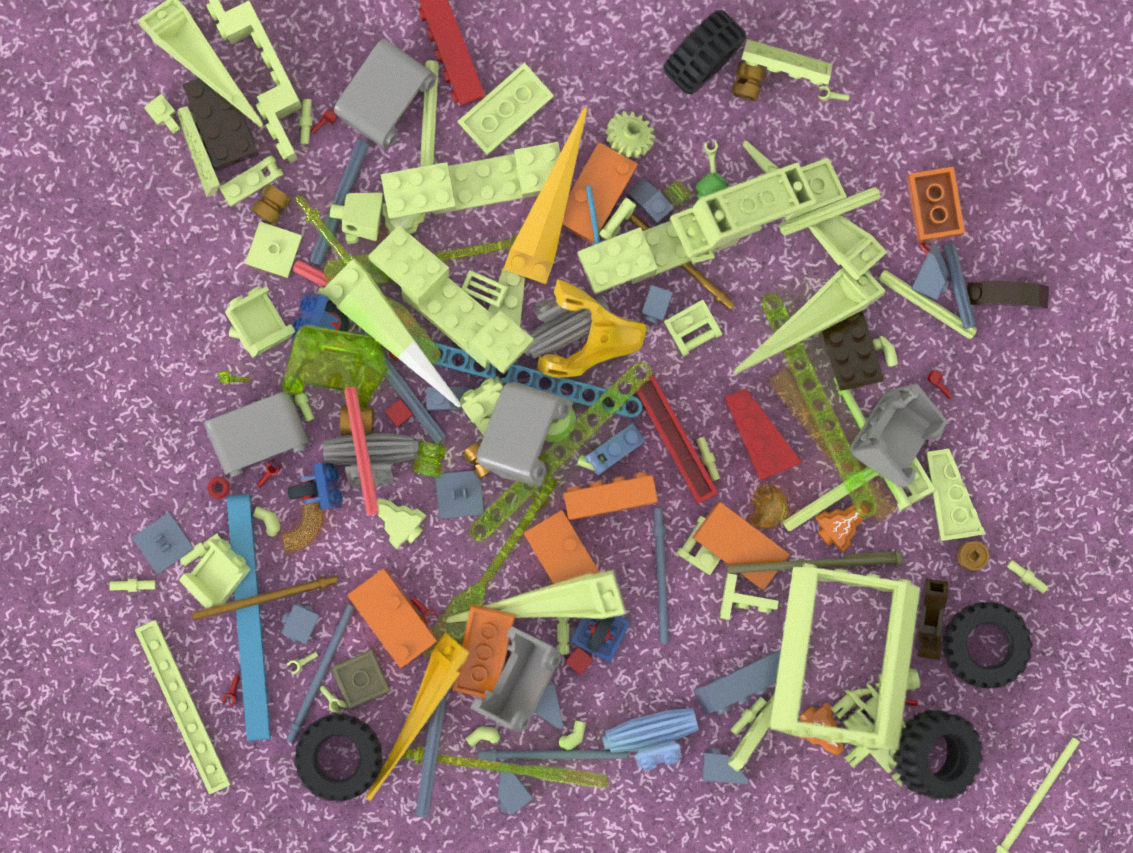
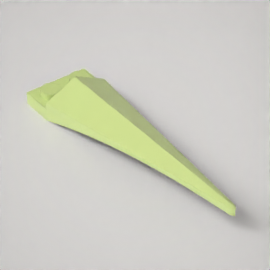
[138,0,263,127]
[743,141,887,280]
[733,267,886,374]
[446,570,625,623]

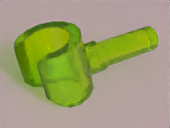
[218,370,250,384]

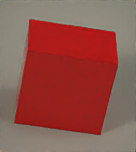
[385,399,413,427]
[565,647,593,675]

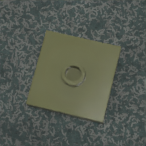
[331,649,391,709]

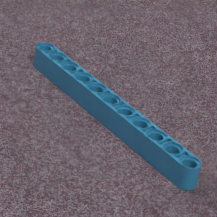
[413,338,642,418]
[227,494,271,741]

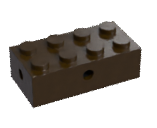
[182,78,259,171]

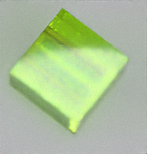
[663,179,691,208]

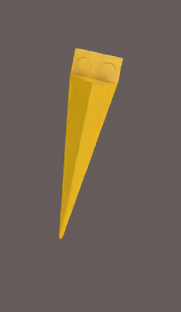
[503,107,587,284]
[365,633,469,801]

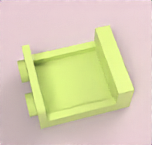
[225,286,296,358]
[179,539,251,608]

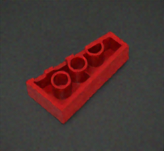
[724,389,802,481]

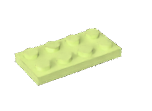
[742,39,832,85]
[457,63,554,156]

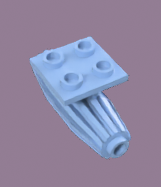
[602,708,699,770]

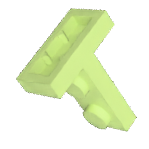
[719,574,779,620]

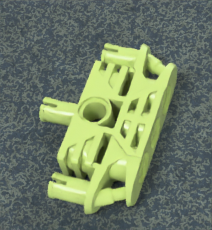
[831,684,906,787]

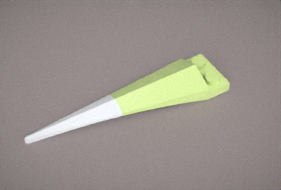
[322,258,461,407]

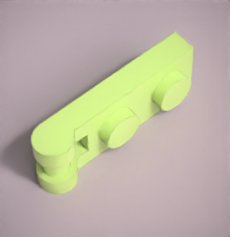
[219,155,284,207]

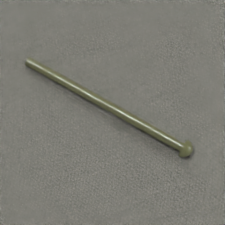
[726,550,904,574]

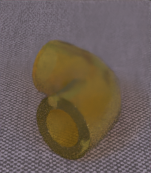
[282,502,324,554]

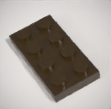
[821,311,884,391]

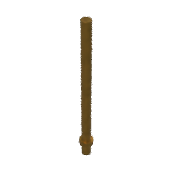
[628,212,735,310]
[191,575,338,621]

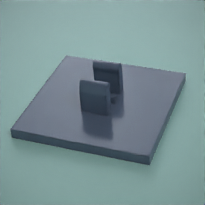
[435,470,484,519]
[132,512,194,575]

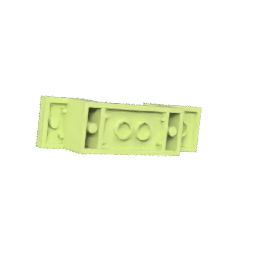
[206,0,302,163]
[381,142,560,220]
[670,158,847,258]
[577,221,762,295]
[368,226,534,373]

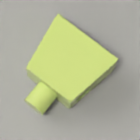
[330,193,383,241]

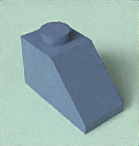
[627,178,674,226]
[912,243,949,299]
[641,285,673,324]
[427,387,472,411]
[534,683,564,729]
[702,748,748,784]
[497,761,533,815]

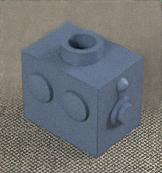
[281,603,319,644]

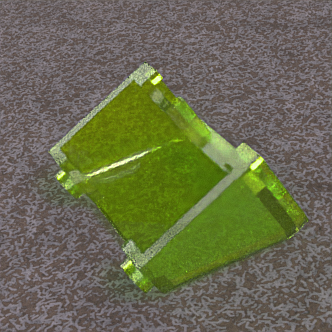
[282,325,388,406]

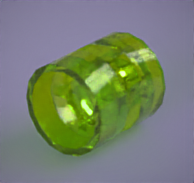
[412,441,447,478]

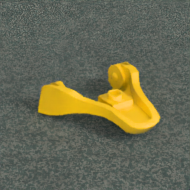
[537,279,647,378]

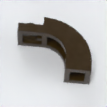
[967,281,1049,309]
[915,578,948,660]

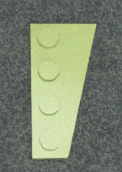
[177,106,220,197]
[488,267,525,327]
[926,449,986,541]

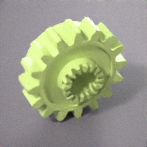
[605,111,655,158]

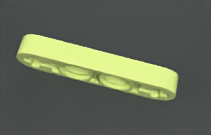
[728,694,775,771]

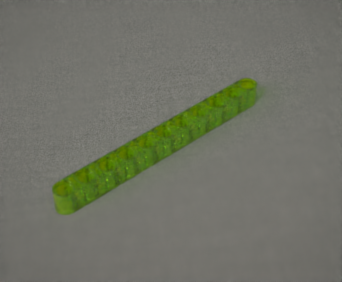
[761,293,877,519]
[470,362,652,541]

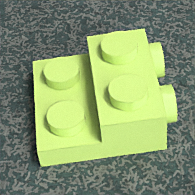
[460,376,504,436]

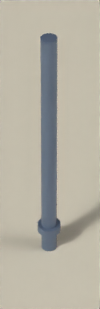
[286,603,356,743]
[478,748,627,762]

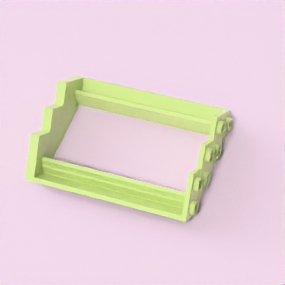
[770,564,920,749]

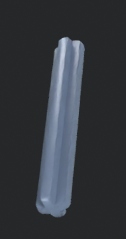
[943,243,976,329]

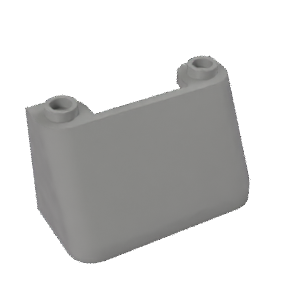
[334,39,437,150]
[477,381,573,486]
[850,384,948,487]
[203,391,310,478]
[471,626,561,732]

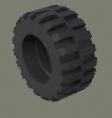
[663,10,747,95]
[943,602,1033,689]
[893,710,983,800]
[294,714,382,802]

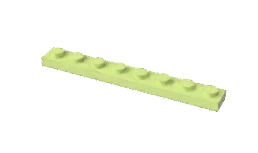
[135,620,231,795]

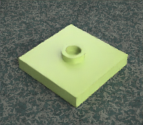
[245,222,303,278]

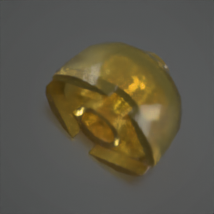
[748,483,790,529]

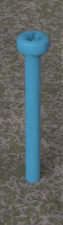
[586,186,603,245]

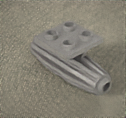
[525,296,611,359]
[323,433,419,488]

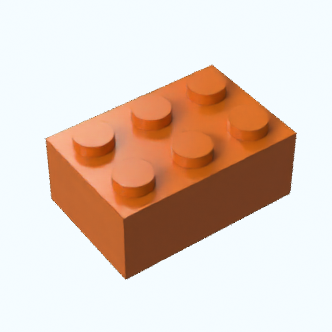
[906,167,965,243]

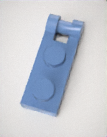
[584,423,646,476]

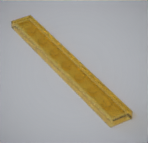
[767,367,896,523]

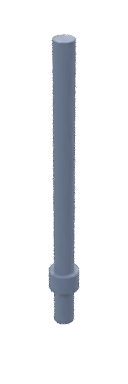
[652,508,669,644]

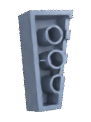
[693,650,781,715]

